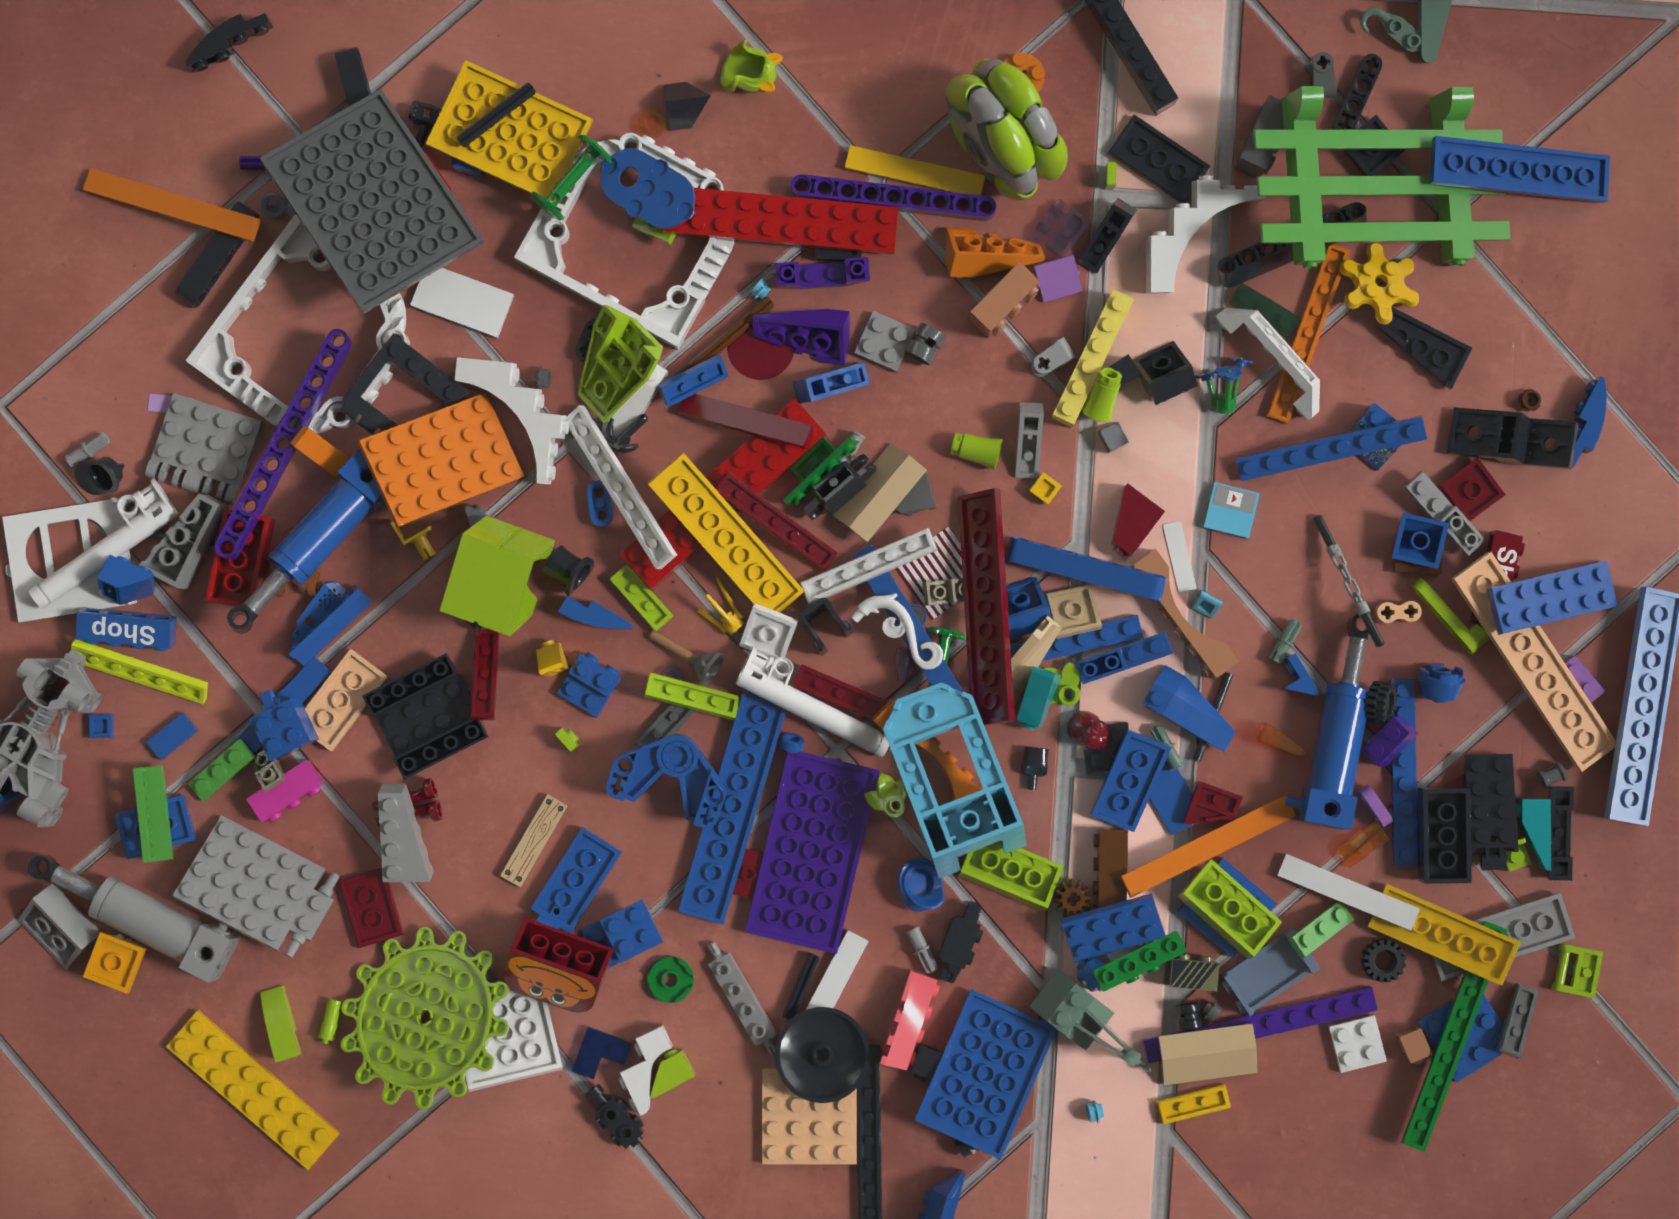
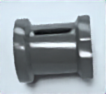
[1537,761,1568,790]

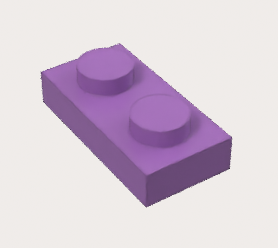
[1564,655,1605,703]

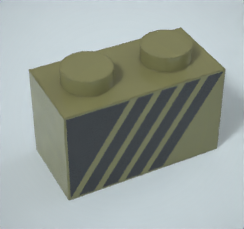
[1167,954,1219,992]

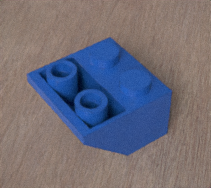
[97,555,155,605]

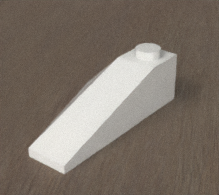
[601,364,669,451]

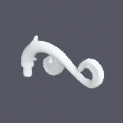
[851,593,943,670]

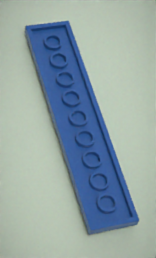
[678,689,787,925]

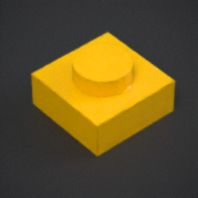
[1029,472,1062,505]

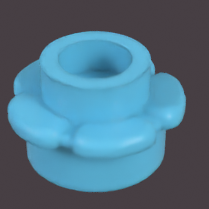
[750,278,771,299]
[1086,1100,1104,1124]

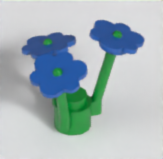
[1195,357,1253,414]

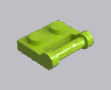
[1551,943,1603,998]

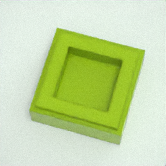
[1105,162,1117,190]

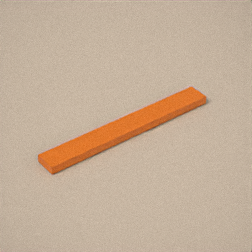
[83,168,261,242]
[1266,244,1351,424]
[1120,795,1296,898]

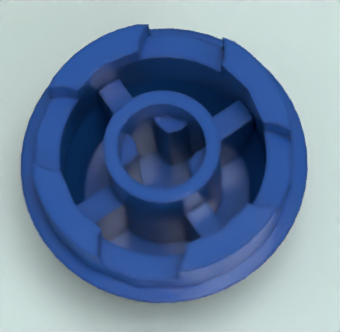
[1417,663,1465,703]

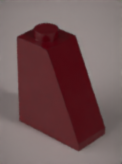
[1111,483,1165,558]

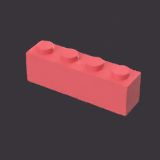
[880,969,940,1070]

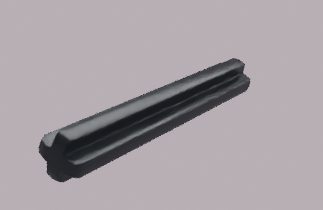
[456,82,536,147]

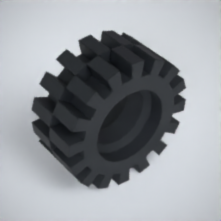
[1365,681,1397,725]
[1361,939,1406,983]

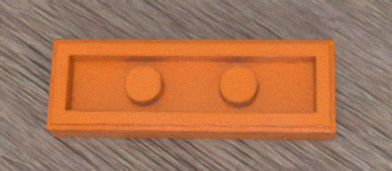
[290,425,349,478]

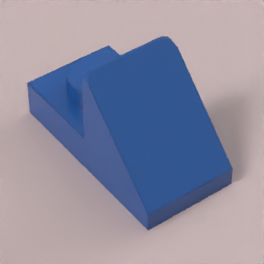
[1281,653,1320,696]

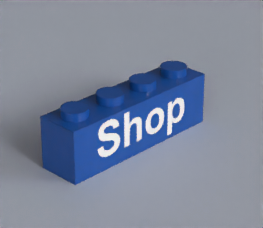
[76,607,177,651]

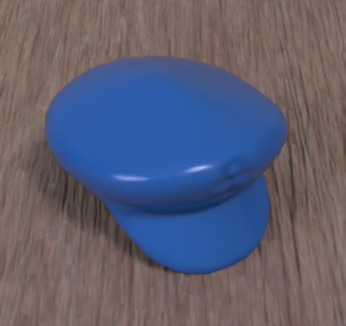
[897,857,944,912]

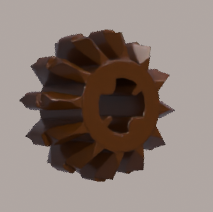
[1052,879,1093,918]

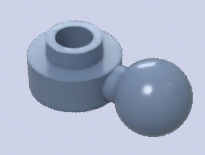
[261,192,295,218]

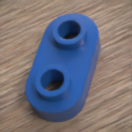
[587,480,614,527]

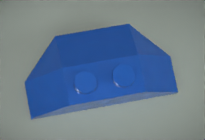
[918,1169,966,1219]

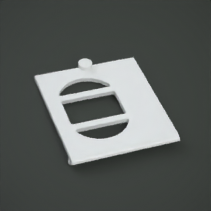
[2,497,137,623]

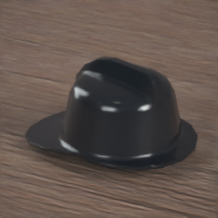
[75,457,125,495]

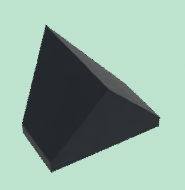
[663,82,711,131]

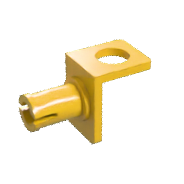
[390,520,436,561]

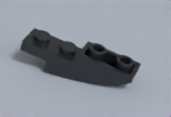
[185,13,273,72]

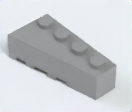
[138,494,229,589]
[378,784,434,882]

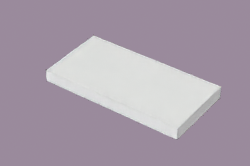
[410,268,514,338]

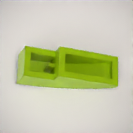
[260,985,302,1063]

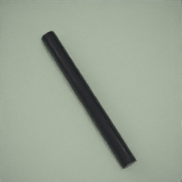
[1192,672,1234,762]

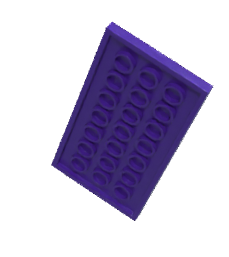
[746,752,880,954]

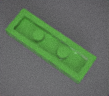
[188,739,256,802]
[1288,901,1354,959]

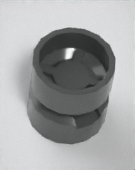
[905,323,947,366]

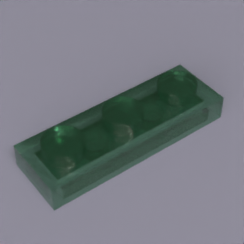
[1229,283,1301,339]

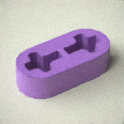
[1357,784,1393,828]

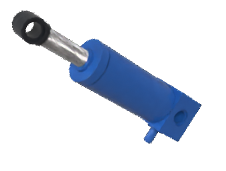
[227,448,385,634]
[1284,613,1375,830]

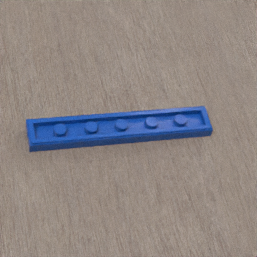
[225,657,332,775]

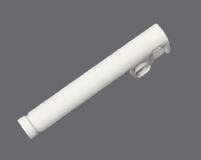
[28,478,179,609]
[735,646,889,758]

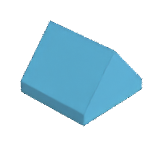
[1192,590,1223,619]

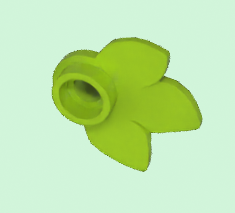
[1044,662,1080,706]
[865,773,908,818]

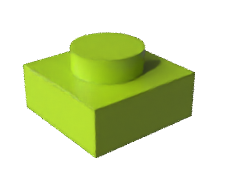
[555,728,580,752]

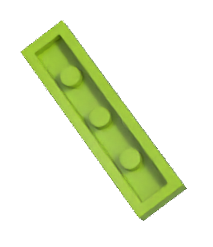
[644,673,740,721]

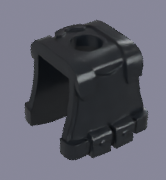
[798,598,854,656]

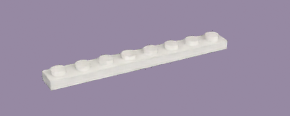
[567,405,677,569]

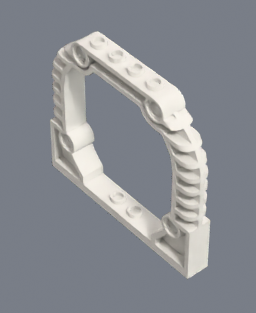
[514,133,735,350]
[186,214,410,434]

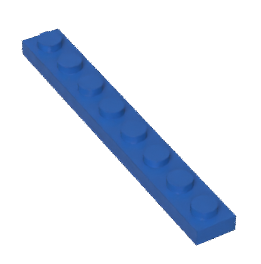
[1236,415,1427,481]
[1389,679,1418,867]

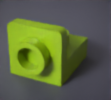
[1505,837,1531,872]

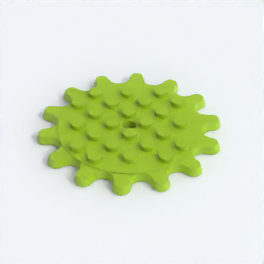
[341,927,509,1110]

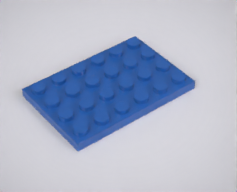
[914,989,1057,1160]

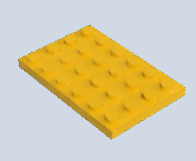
[426,60,593,201]

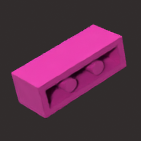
[246,760,325,824]

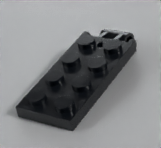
[1464,754,1519,871]

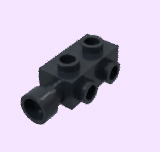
[585,1083,644,1149]

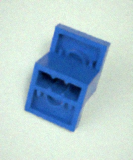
[581,899,664,968]

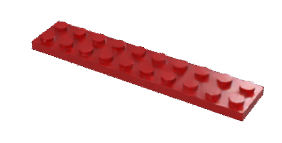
[662,188,898,255]

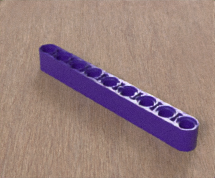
[791,174,996,221]

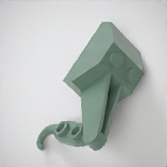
[1360,0,1452,63]
[1029,969,1151,1072]

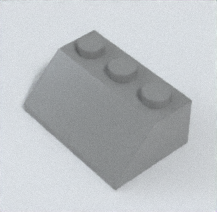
[18,884,100,971]

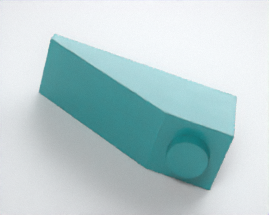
[1516,799,1551,870]

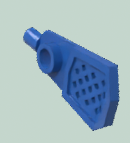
[291,581,346,640]

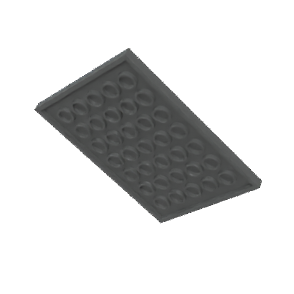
[260,89,484,314]

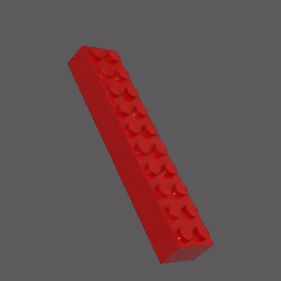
[620,398,826,590]

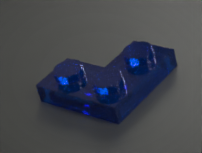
[572,1026,632,1079]

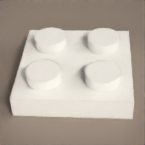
[739,603,798,659]
[1328,1015,1387,1073]

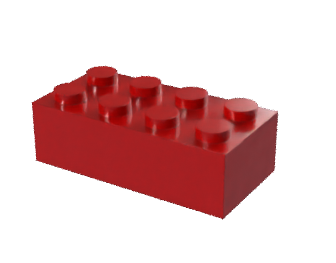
[205,509,276,607]

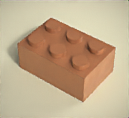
[968,262,1040,338]

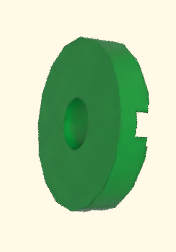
[647,956,694,1003]

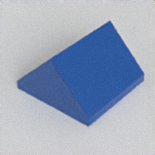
[1391,512,1449,569]

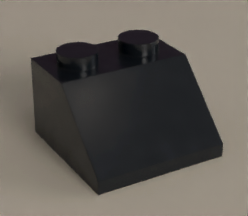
[1133,341,1198,405]

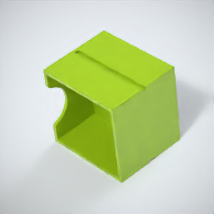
[440,516,555,636]

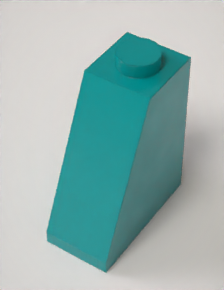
[1017,666,1062,731]

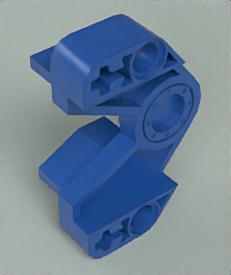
[606,734,727,829]

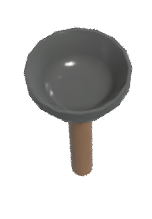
[649,631,724,687]

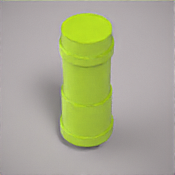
[318,998,342,1044]

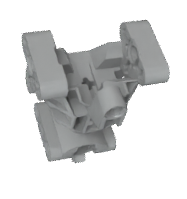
[0,650,103,828]

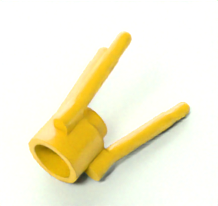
[697,577,744,636]

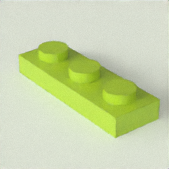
[610,564,674,632]

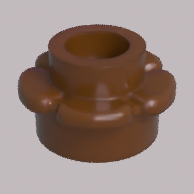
[1518,389,1541,412]

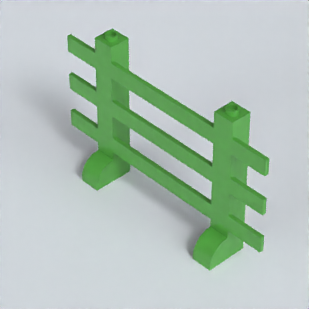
[1253,86,1511,269]

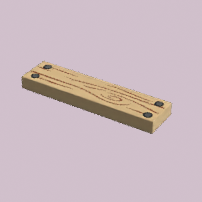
[500,794,568,887]

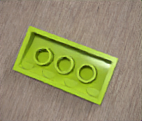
[958,841,1064,912]
[1177,859,1282,959]

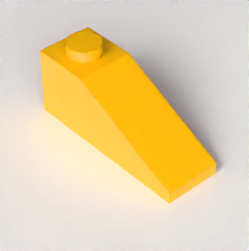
[536,640,570,677]

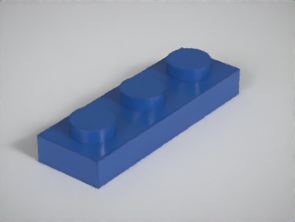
[658,354,729,407]

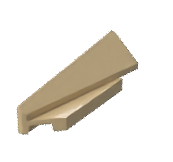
[1011,615,1061,706]

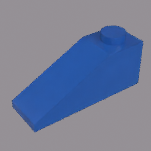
[792,362,870,404]

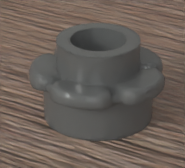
[534,366,551,389]
[1201,1001,1222,1023]

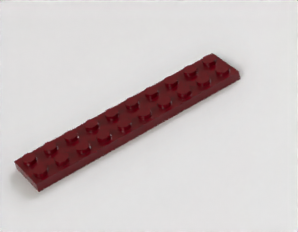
[958,488,1015,726]

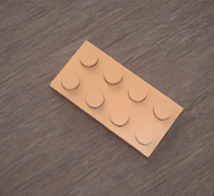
[305,648,389,752]

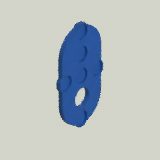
[601,148,695,229]

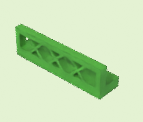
[133,765,174,863]

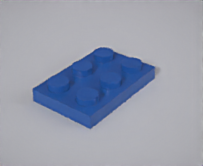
[115,795,197,859]

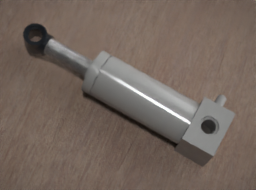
[28,855,241,983]

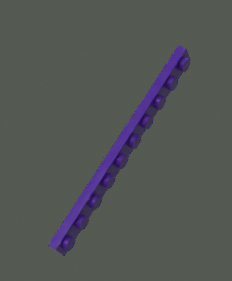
[1143,986,1378,1064]

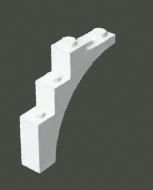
[1146,175,1265,293]
[455,357,569,484]

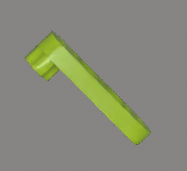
[1411,578,1490,654]

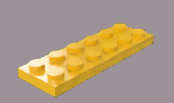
[1368,884,1521,986]

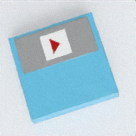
[1203,482,1260,539]

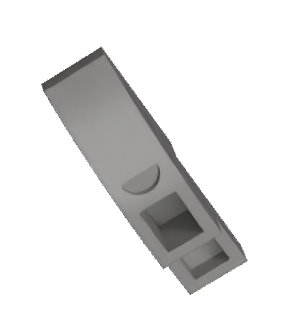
[1403,471,1485,556]

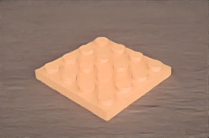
[762,1068,857,1164]

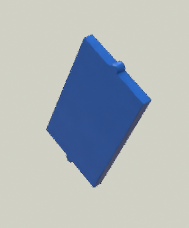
[1150,761,1193,835]

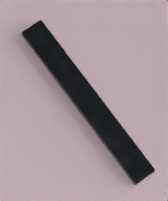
[857,1045,882,1219]

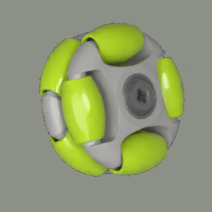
[946,59,1068,200]

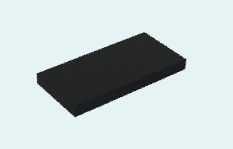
[1107,114,1210,203]

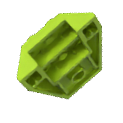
[577,305,663,422]

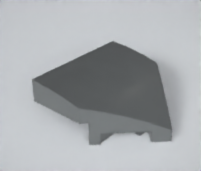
[895,473,937,516]

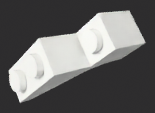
[619,1025,673,1116]

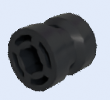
[1176,1002,1203,1029]

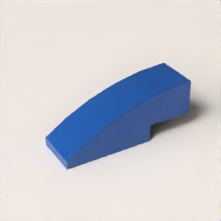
[558,596,634,630]

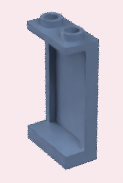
[1221,928,1321,1016]

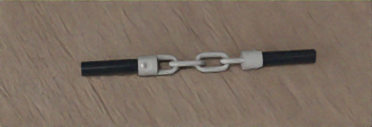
[1313,515,1385,648]

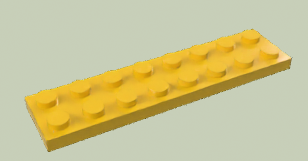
[647,452,804,613]
[166,1010,340,1170]

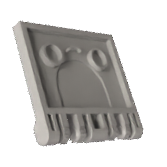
[145,393,263,505]

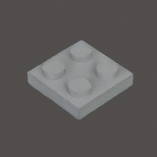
[854,311,916,372]

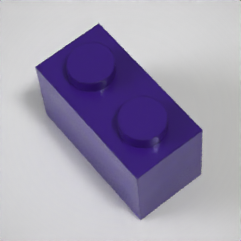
[1361,716,1419,767]

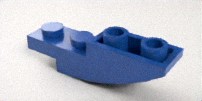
[1572,376,1607,467]
[1075,631,1173,684]

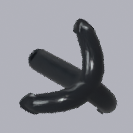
[606,414,648,453]

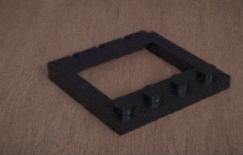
[340,333,468,434]

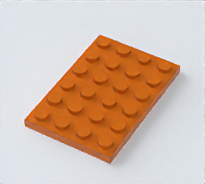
[358,392,524,528]

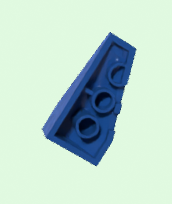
[1142,665,1236,752]

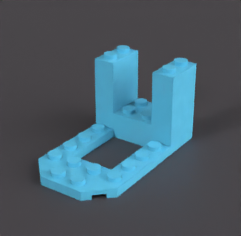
[883,682,1027,878]

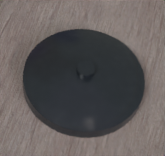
[775,1007,870,1103]

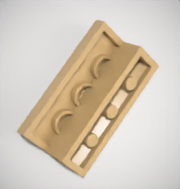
[832,443,927,542]
[1158,1024,1257,1085]

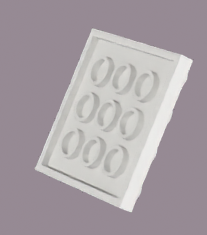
[465,985,563,1092]

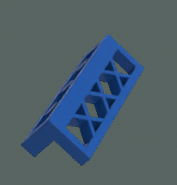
[287,584,372,666]

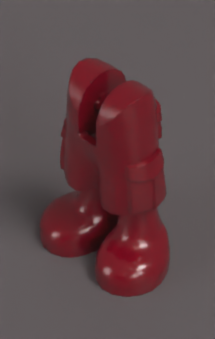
[372,778,442,826]

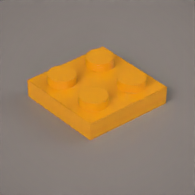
[83,932,146,994]

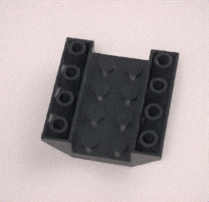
[362,653,489,780]

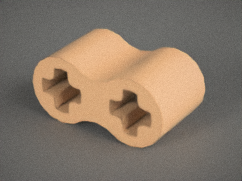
[1373,601,1422,624]

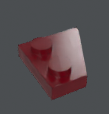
[1183,781,1243,825]

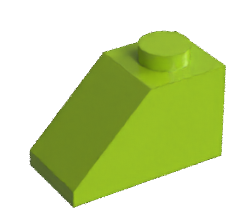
[651,1048,696,1099]

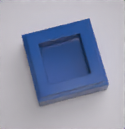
[88,714,114,738]

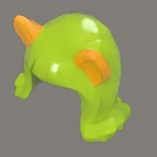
[720,39,783,93]

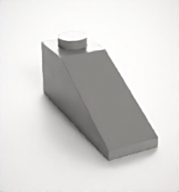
[1015,402,1044,479]

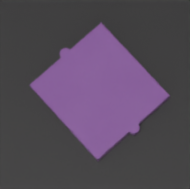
[1034,254,1082,302]

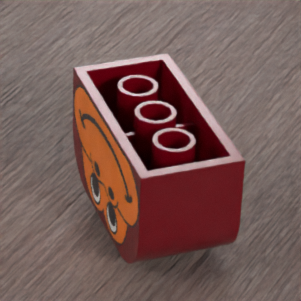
[504,917,614,1013]

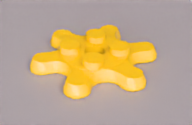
[1339,243,1419,325]

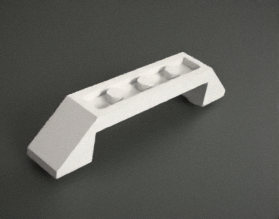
[1216,308,1320,421]

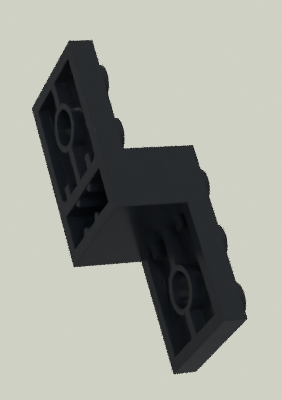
[1447,407,1579,470]

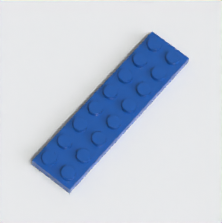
[1430,136,1610,203]

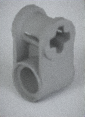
[1031,337,1077,377]

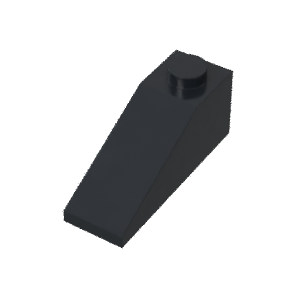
[1078,198,1137,273]

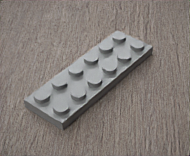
[1431,893,1575,981]

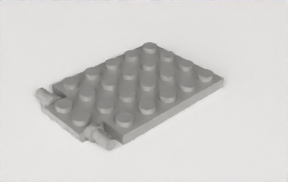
[172,815,340,958]

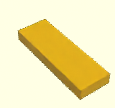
[1156,1084,1231,1125]

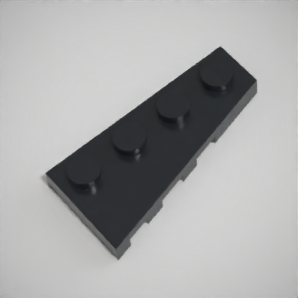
[1377,307,1472,390]

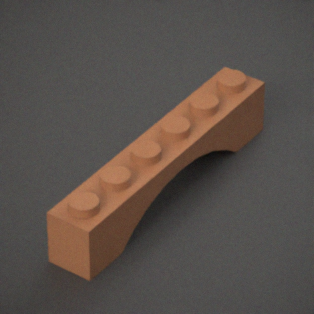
[1130,548,1239,679]

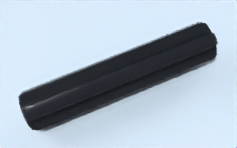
[783,953,819,1020]

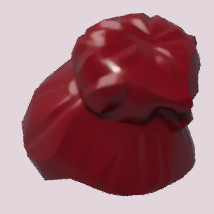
[1067,711,1108,749]

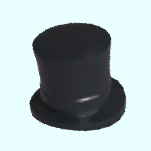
[543,545,594,596]

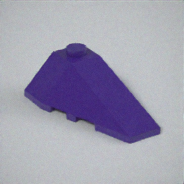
[753,309,850,365]

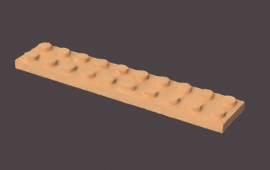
[1451,552,1616,772]

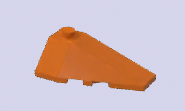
[945,227,1045,278]

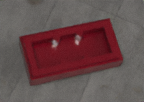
[733,849,764,899]

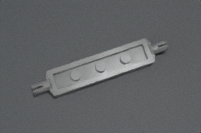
[707,942,777,1056]

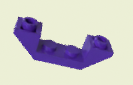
[775,257,870,289]

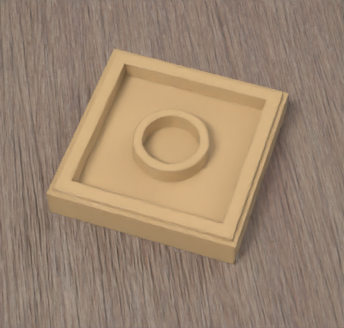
[1046,584,1102,639]

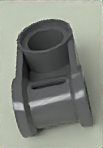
[1309,52,1337,98]

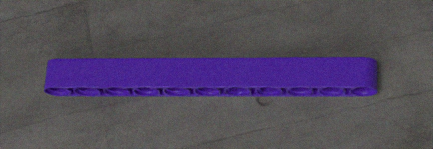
[215,329,352,560]

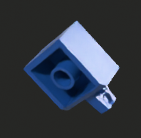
[250,690,319,761]

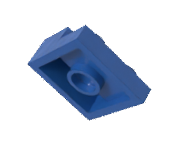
[557,652,622,718]

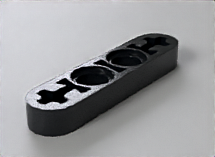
[1332,54,1383,130]

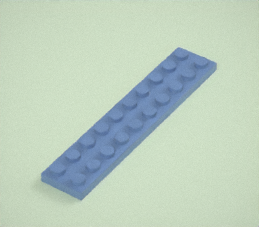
[1604,587,1679,826]

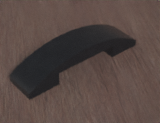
[1546,786,1575,881]

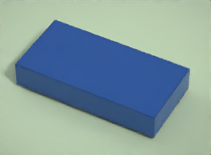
[146,713,199,760]

